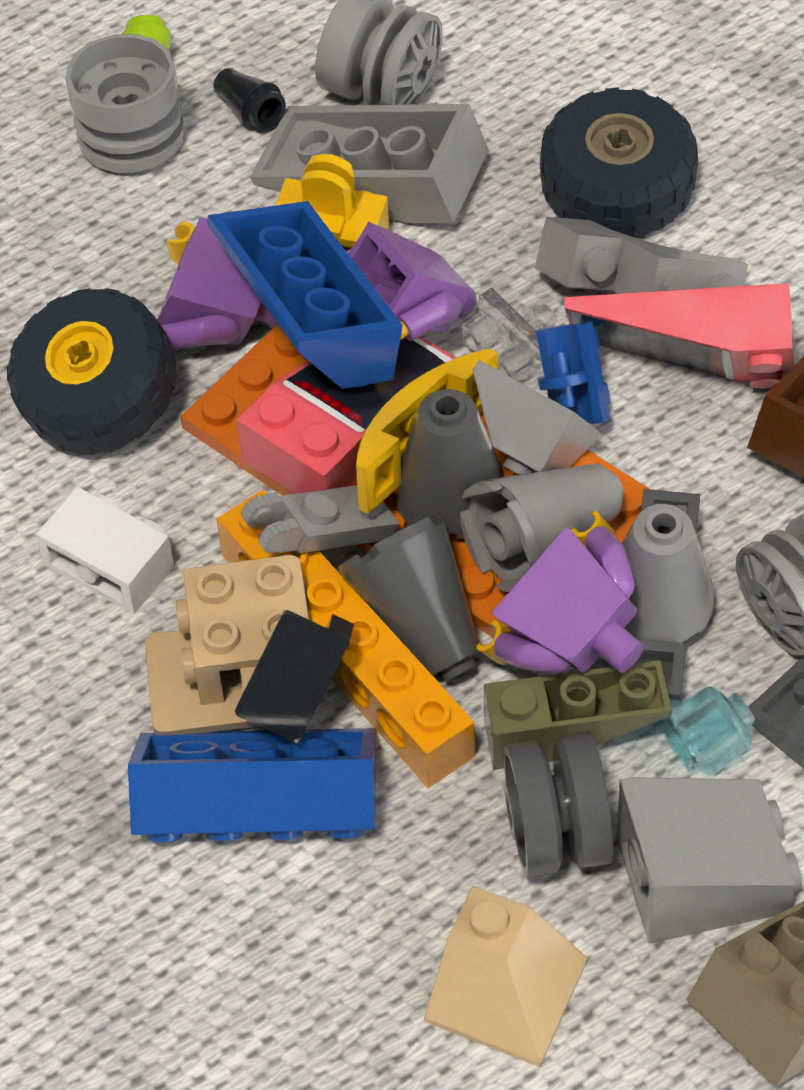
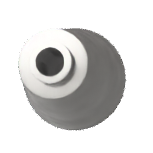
[460,464,624,592]
[622,504,715,643]

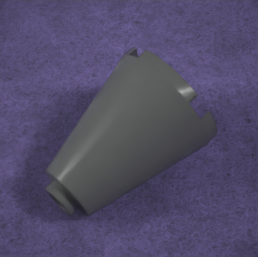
[393,389,505,539]
[337,513,478,682]

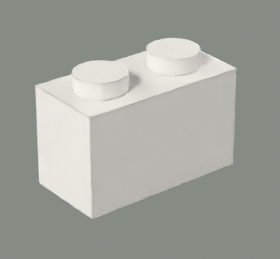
[36,486,174,615]

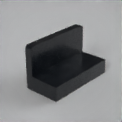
[235,610,354,744]

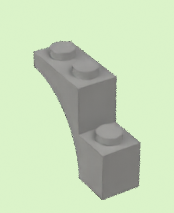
[535,217,748,294]

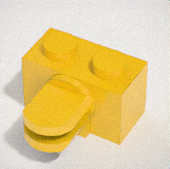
[275,154,389,250]

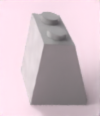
[616,777,802,944]

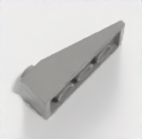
[250,104,489,224]

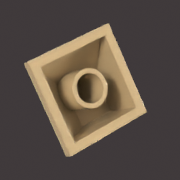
[424,886,588,1067]

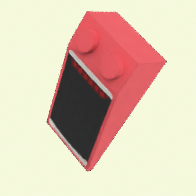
[564,283,794,388]
[236,336,456,494]

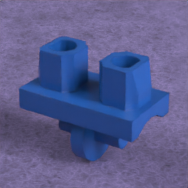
[536,321,611,424]

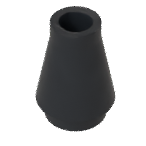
[213,68,286,131]

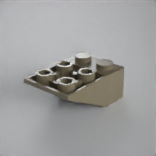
[686,901,804,1087]

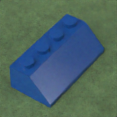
[207,201,403,389]
[128,728,376,842]

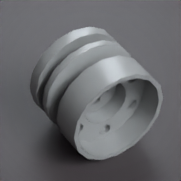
[315,0,443,105]
[65,34,185,173]
[736,513,804,656]

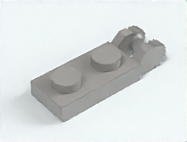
[241,485,399,554]

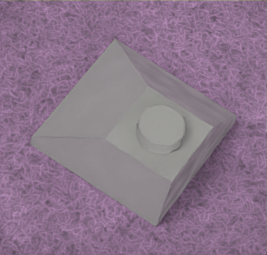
[473,360,601,475]

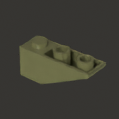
[484,660,672,770]

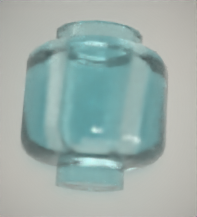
[662,686,756,775]

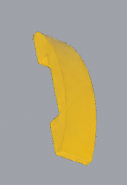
[356,348,498,514]

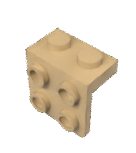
[176,555,309,705]
[145,630,257,735]

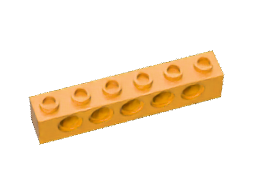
[216,489,475,789]

